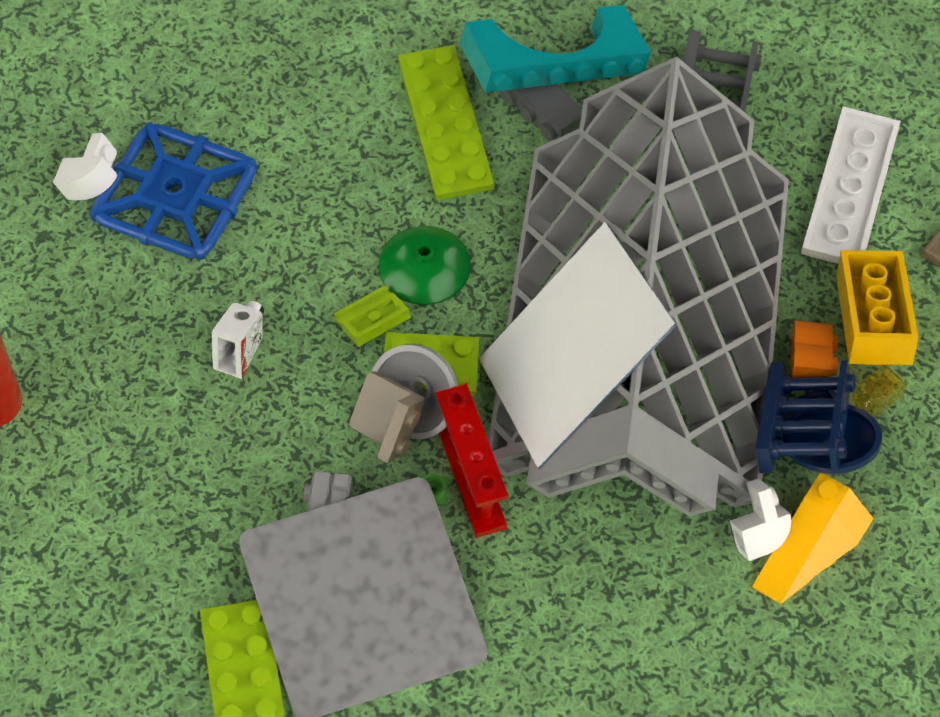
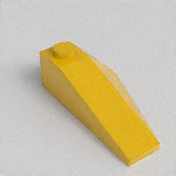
[752,473,873,604]

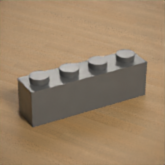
[500,84,583,141]

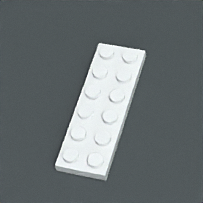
[801,106,901,264]

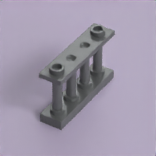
[672,30,762,139]

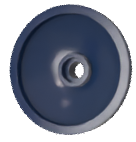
[783,404,882,474]

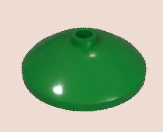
[379,226,471,305]

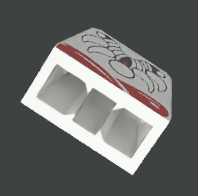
[212,301,264,379]

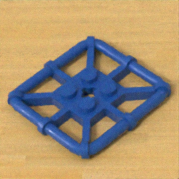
[90,121,258,261]

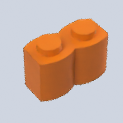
[790,320,838,378]

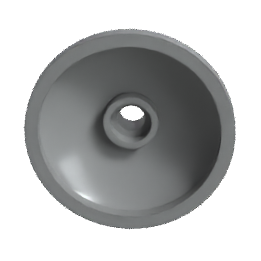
[372,344,458,439]

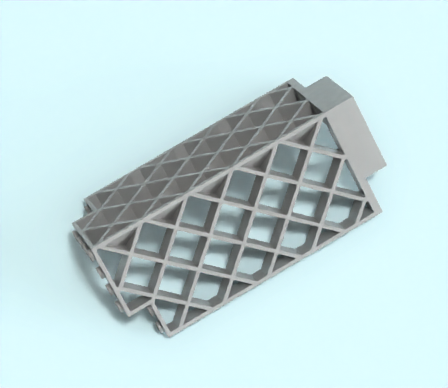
[488,57,789,517]

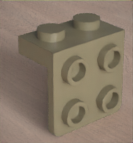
[350,371,426,463]

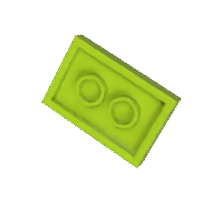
[384,332,480,396]

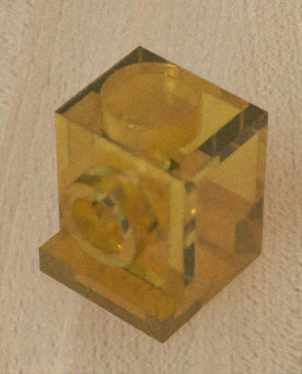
[852,365,907,418]

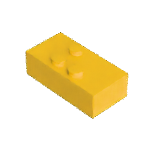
[836,250,919,365]

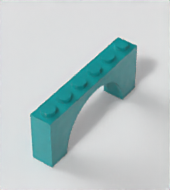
[460,5,651,93]

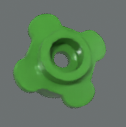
[419,473,450,506]

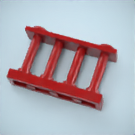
[436,383,509,538]

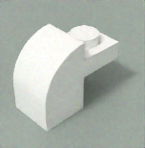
[53,133,117,200]
[730,478,791,561]

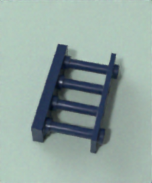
[755,360,856,473]

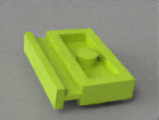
[333,285,411,347]

